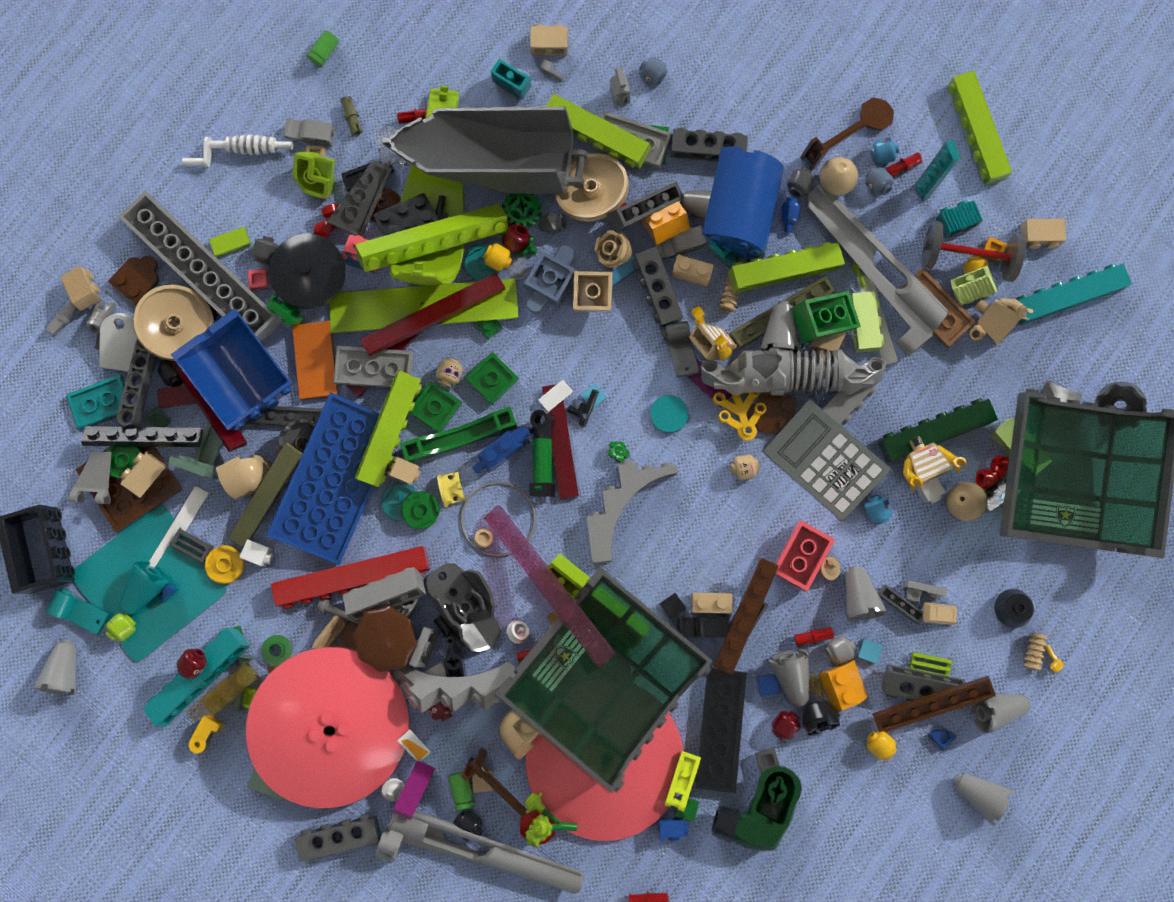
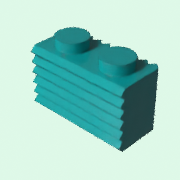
[490,59,532,100]
[936,200,983,238]

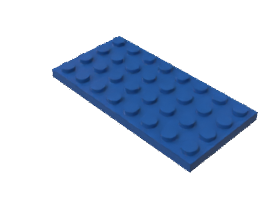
[266,392,379,565]

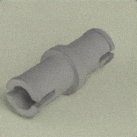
[45,300,78,336]

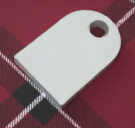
[99,313,137,372]

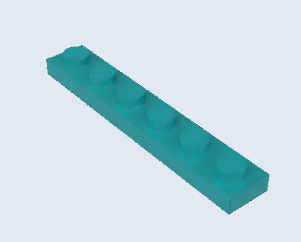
[915,140,961,201]

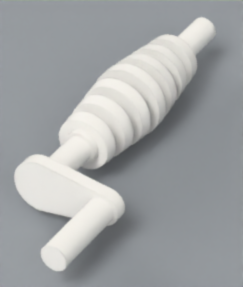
[182,134,293,167]

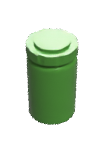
[307,30,339,67]
[448,771,475,810]

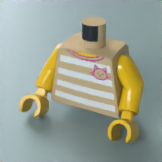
[689,305,737,361]
[903,437,967,491]

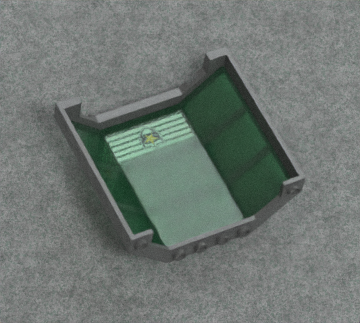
[999,389,1174,558]
[493,567,713,793]

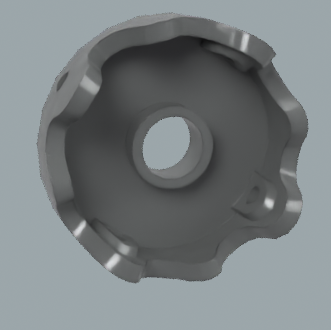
[1095,382,1147,431]
[277,419,316,467]

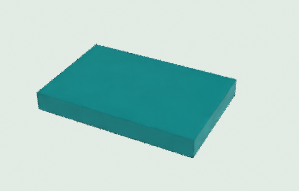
[66,374,132,430]

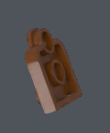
[108,256,159,306]
[747,395,796,434]

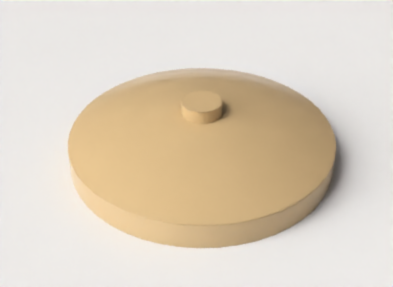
[555,153,629,221]
[133,285,214,361]

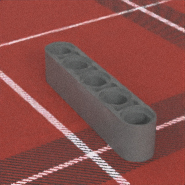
[117,339,157,427]

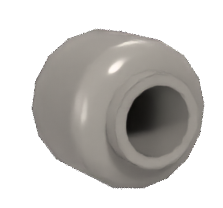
[825,636,856,665]

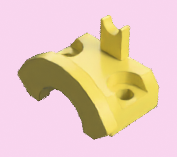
[437,472,466,508]

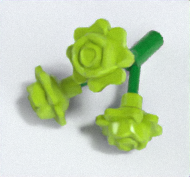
[524,792,578,848]

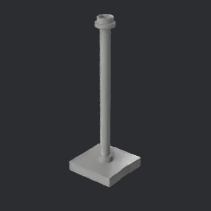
[317,599,440,668]

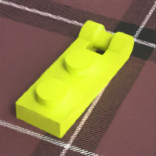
[665,751,701,812]

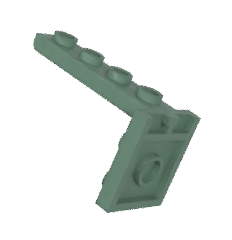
[168,421,223,479]

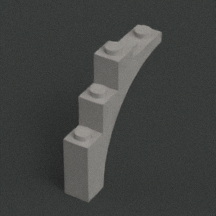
[586,460,678,564]
[391,662,521,713]

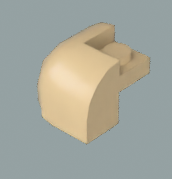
[216,455,271,499]
[499,701,539,760]

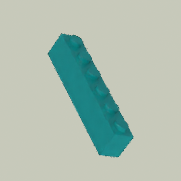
[1016,263,1132,326]
[143,627,250,727]

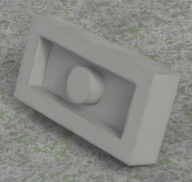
[903,580,947,602]

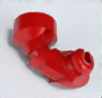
[313,204,338,238]
[976,456,1009,488]

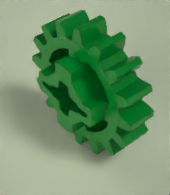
[501,194,542,228]

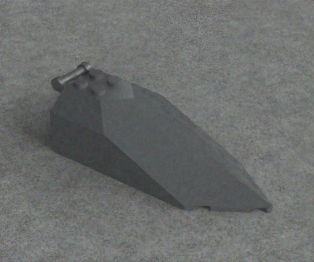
[381,107,588,194]

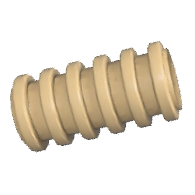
[719,276,740,313]
[1023,633,1048,671]

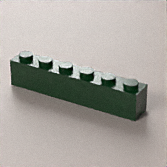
[878,398,998,463]

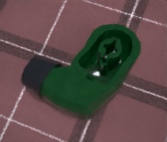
[711,766,802,851]

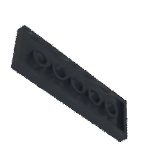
[696,668,747,793]

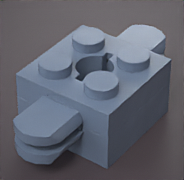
[524,245,576,314]

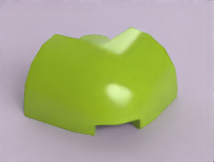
[293,152,336,199]

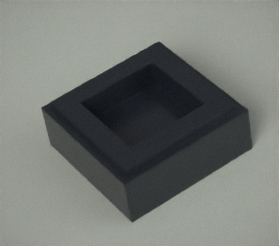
[660,592,687,620]

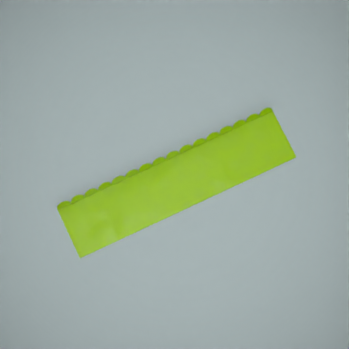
[330,278,518,333]

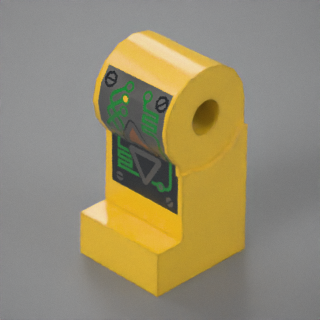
[189,714,226,754]

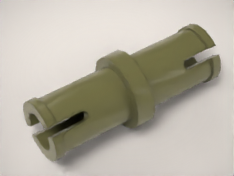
[340,96,363,135]

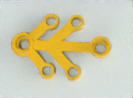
[712,392,766,441]

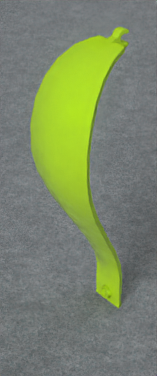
[389,85,465,285]

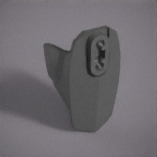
[425,563,501,652]

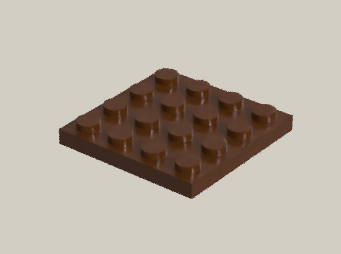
[75,426,183,533]

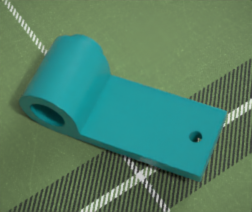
[45,587,110,635]

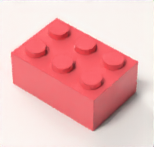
[775,520,835,592]

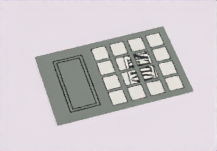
[763,399,891,521]

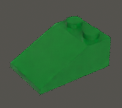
[792,291,861,344]

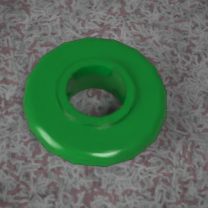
[261,635,292,666]

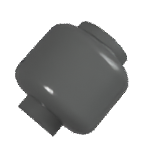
[787,168,815,197]
[252,236,279,265]

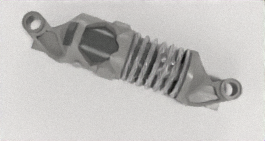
[701,347,886,396]

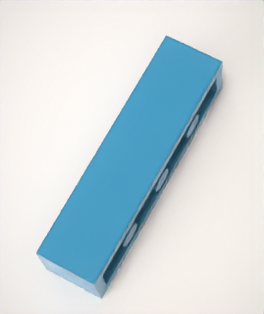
[612,256,636,287]

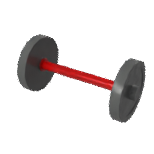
[922,221,1026,282]

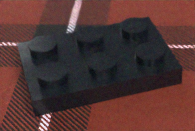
[373,193,439,236]

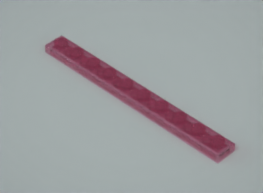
[484,505,615,667]

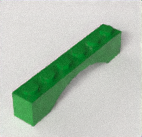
[400,406,518,463]

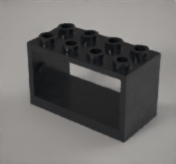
[0,504,75,594]

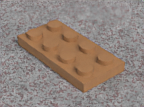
[900,268,976,348]

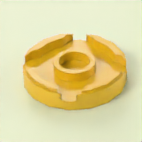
[204,545,245,584]

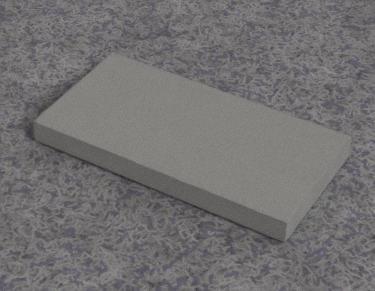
[590,111,672,169]
[333,346,413,388]

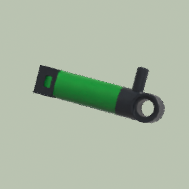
[519,410,555,497]

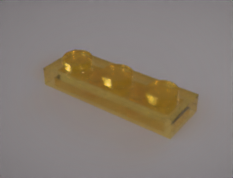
[201,662,260,716]

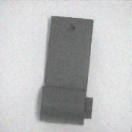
[662,321,699,378]

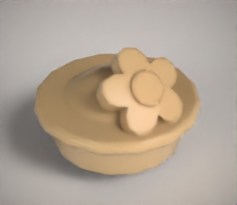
[819,556,840,581]

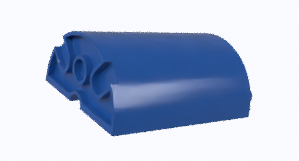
[702,147,784,262]
[170,308,292,431]

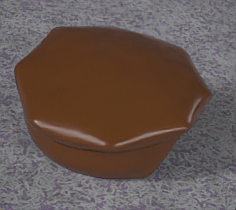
[353,606,417,672]

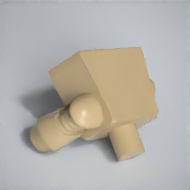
[969,298,1033,344]

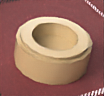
[474,529,493,549]

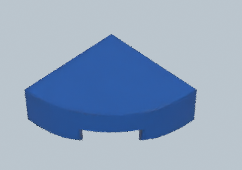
[158,584,178,603]
[928,729,957,750]

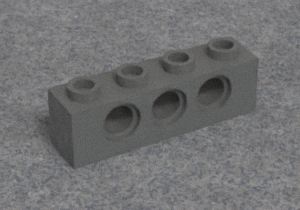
[671,128,748,162]
[607,181,684,231]
[632,246,683,327]
[881,664,966,709]
[295,814,381,862]

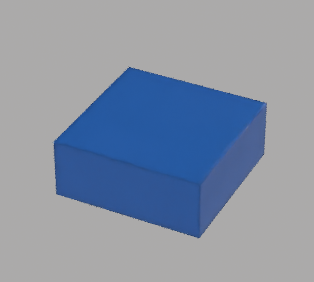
[756,674,780,696]

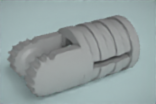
[85,300,116,334]

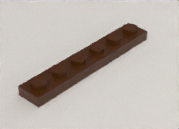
[713,557,779,674]
[872,676,996,733]

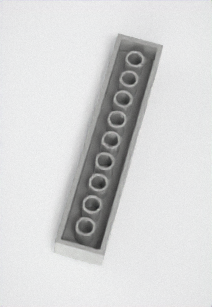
[118,191,282,343]

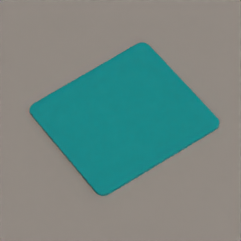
[74,505,227,661]

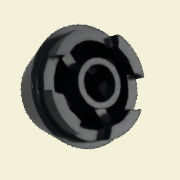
[994,589,1034,628]
[802,701,840,736]

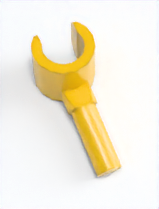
[1044,644,1064,673]

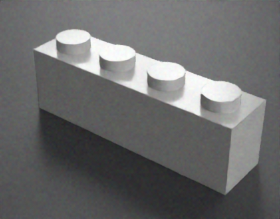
[822,383,878,425]
[343,567,426,622]

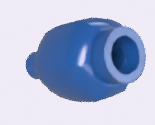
[781,197,800,233]

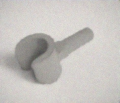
[540,60,564,81]

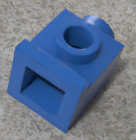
[659,818,688,842]

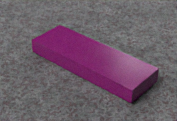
[392,761,435,820]

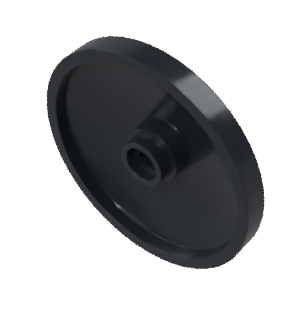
[268,234,346,309]

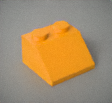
[641,201,690,245]
[819,660,868,711]

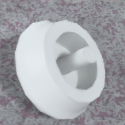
[507,620,529,644]
[381,778,405,802]

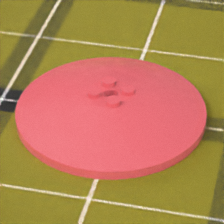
[246,647,409,808]
[525,679,683,841]

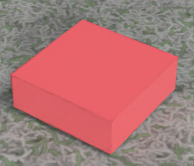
[248,269,269,290]

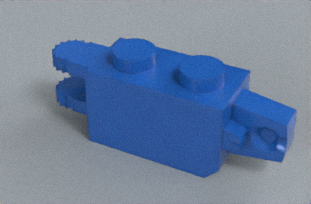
[472,427,531,474]

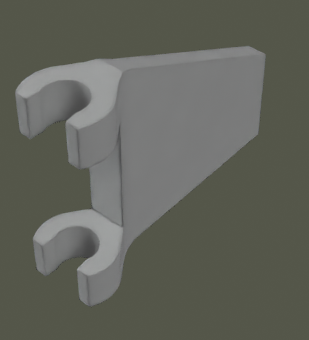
[68,451,111,504]

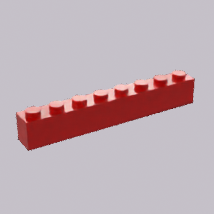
[271,546,430,609]

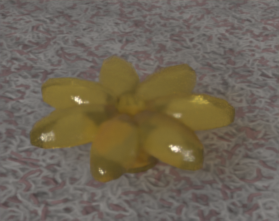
[809,671,825,697]

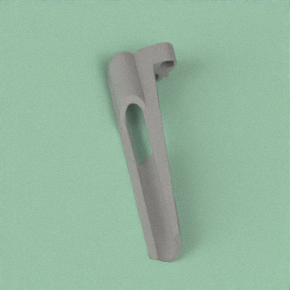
[806,185,948,357]
[375,811,584,894]

